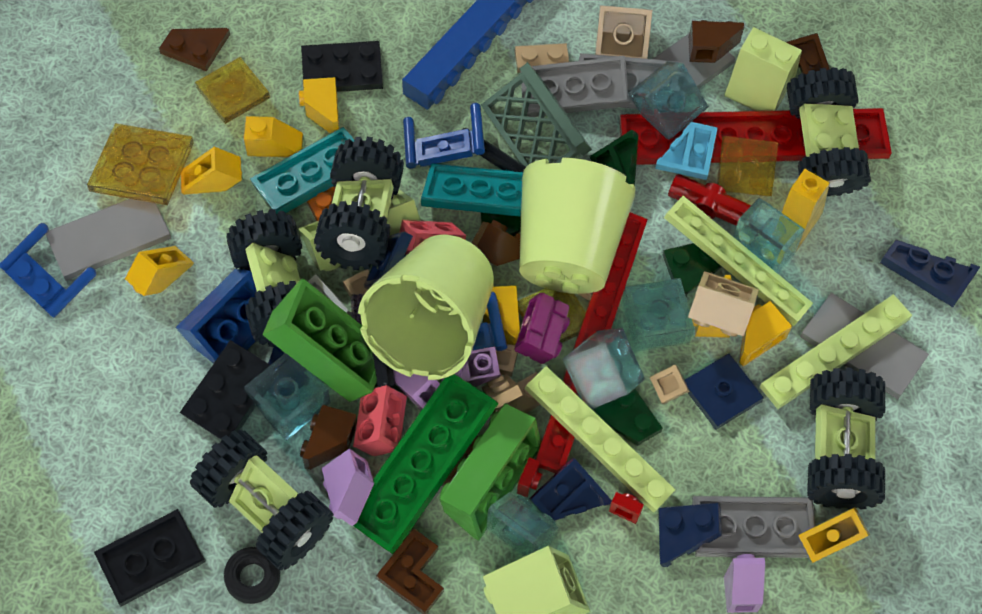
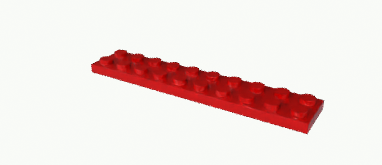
[619,108,892,165]

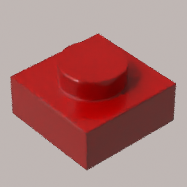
[517,458,543,498]
[609,492,644,524]

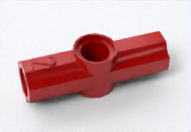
[668,174,753,229]

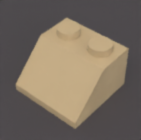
[595,5,652,59]
[688,271,759,337]

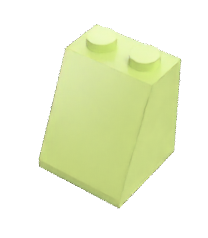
[725,27,802,111]
[483,546,590,614]

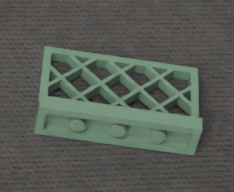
[481,62,592,167]

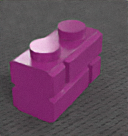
[514,293,570,364]

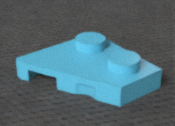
[655,122,717,180]

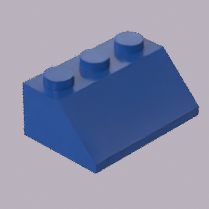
[175,269,257,364]

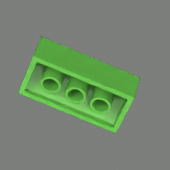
[263,278,377,402]
[440,403,541,541]

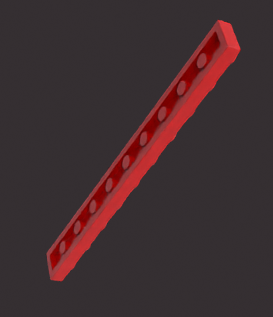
[535,212,648,473]

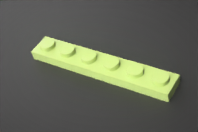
[664,196,813,326]
[760,294,912,409]
[524,366,675,513]

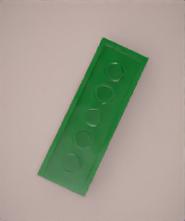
[353,374,499,554]

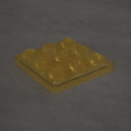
[87,123,194,205]

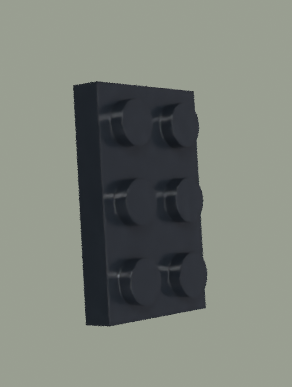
[301,41,383,92]
[179,340,279,440]

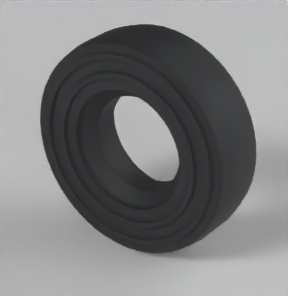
[224,547,280,604]

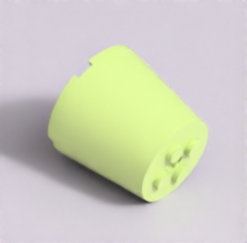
[519,158,636,294]
[358,235,494,380]

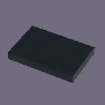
[94,509,205,607]

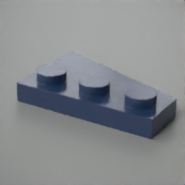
[880,240,980,307]

